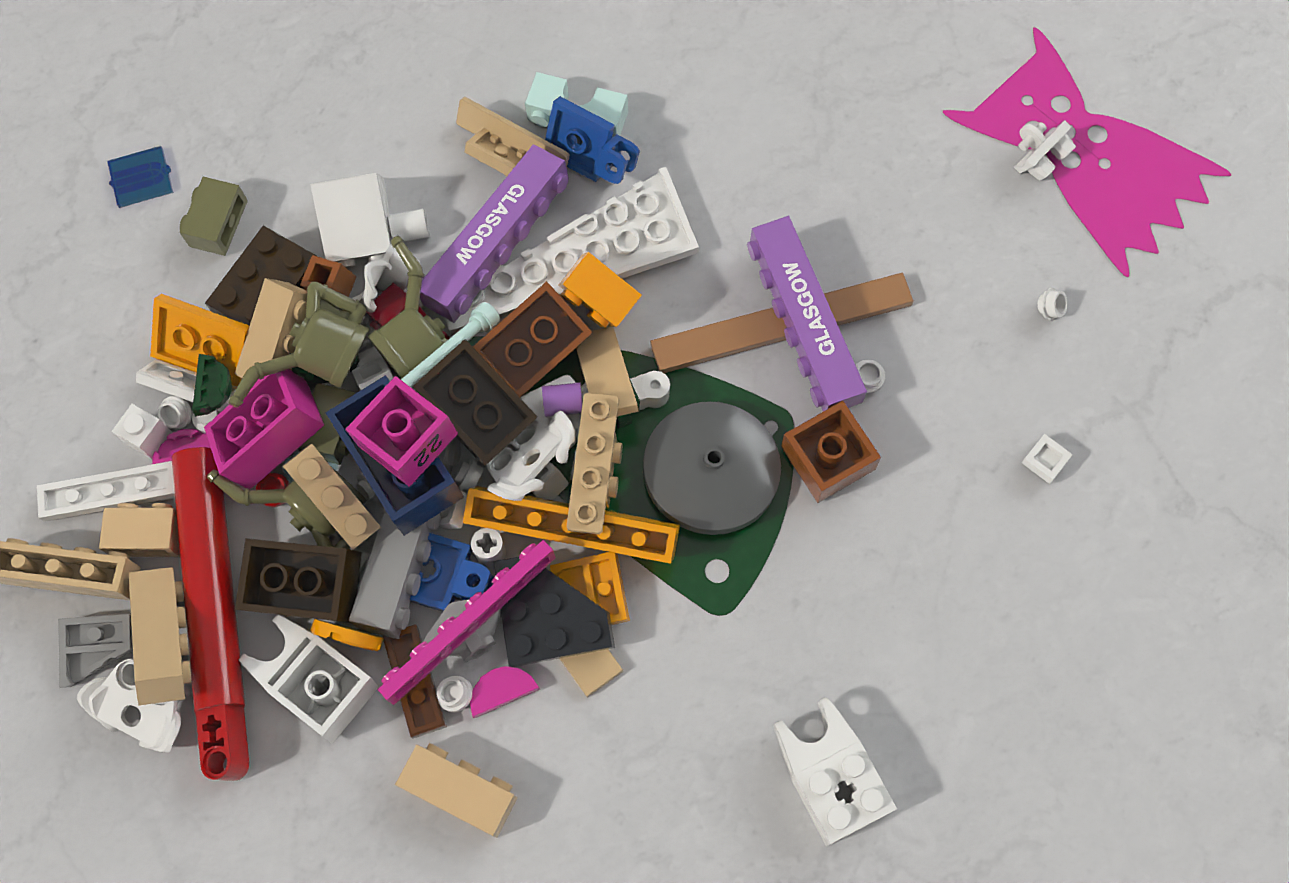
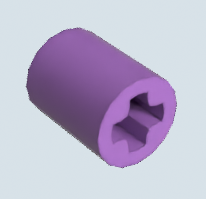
[542,383,583,417]

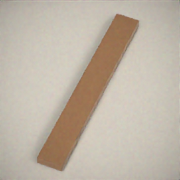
[650,272,914,373]

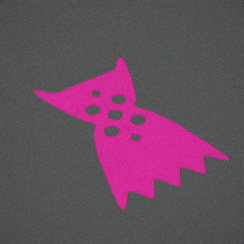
[943,27,1231,277]

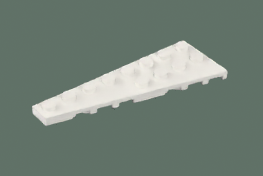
[445,167,699,336]

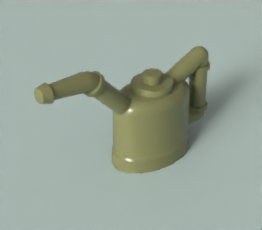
[367,235,447,380]
[229,282,369,408]
[207,468,367,549]

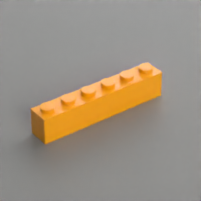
[463,486,680,563]

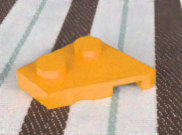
[550,552,630,625]

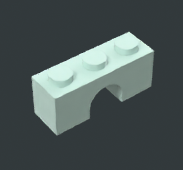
[525,72,628,137]

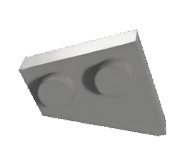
[58,614,133,688]

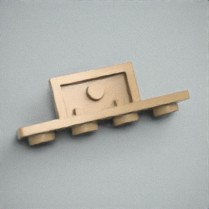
[456,97,570,176]
[566,393,622,534]

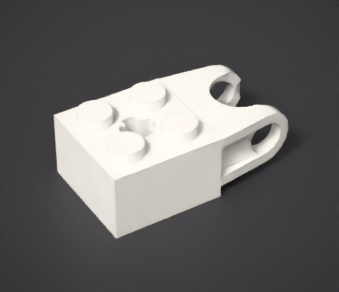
[239,615,379,744]
[774,697,897,847]

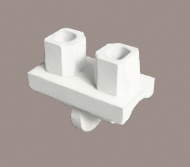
[1014,120,1076,181]

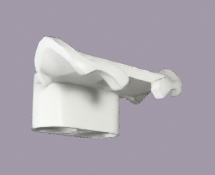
[351,244,420,325]
[487,411,575,501]
[77,658,192,753]

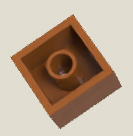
[781,401,881,503]

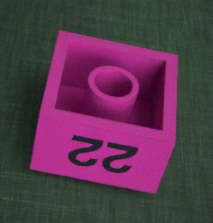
[346,376,458,487]

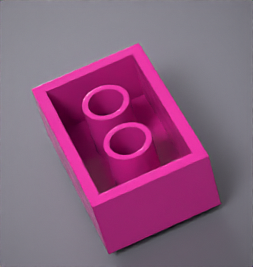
[204,369,324,490]

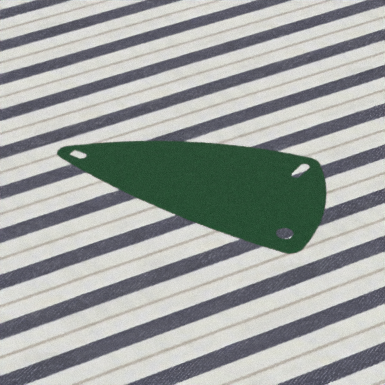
[468,336,794,616]

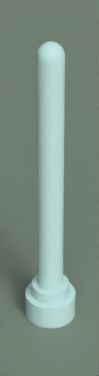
[401,302,501,388]

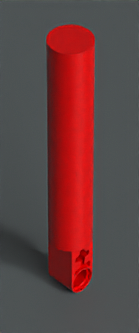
[171,447,250,781]

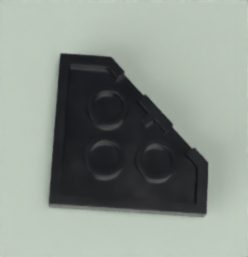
[494,557,615,667]

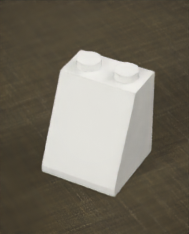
[310,173,392,267]

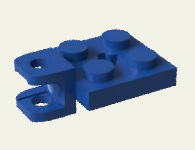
[545,96,640,184]
[409,533,494,612]

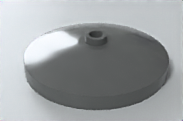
[643,402,781,535]

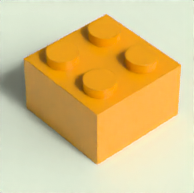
[558,252,642,328]

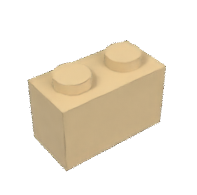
[99,503,180,557]

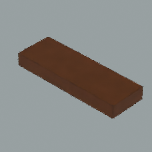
[382,624,447,739]

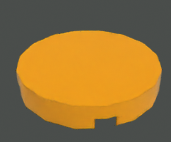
[310,619,384,651]

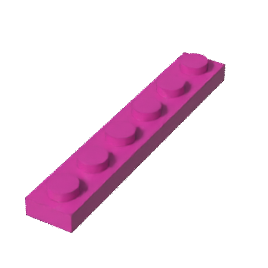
[377,540,556,706]

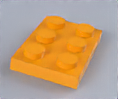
[150,294,250,387]

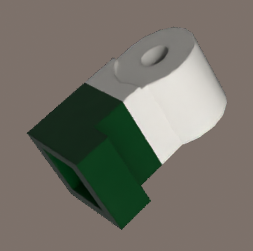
[616,371,670,429]

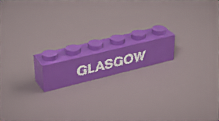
[420,144,569,323]
[747,215,867,412]

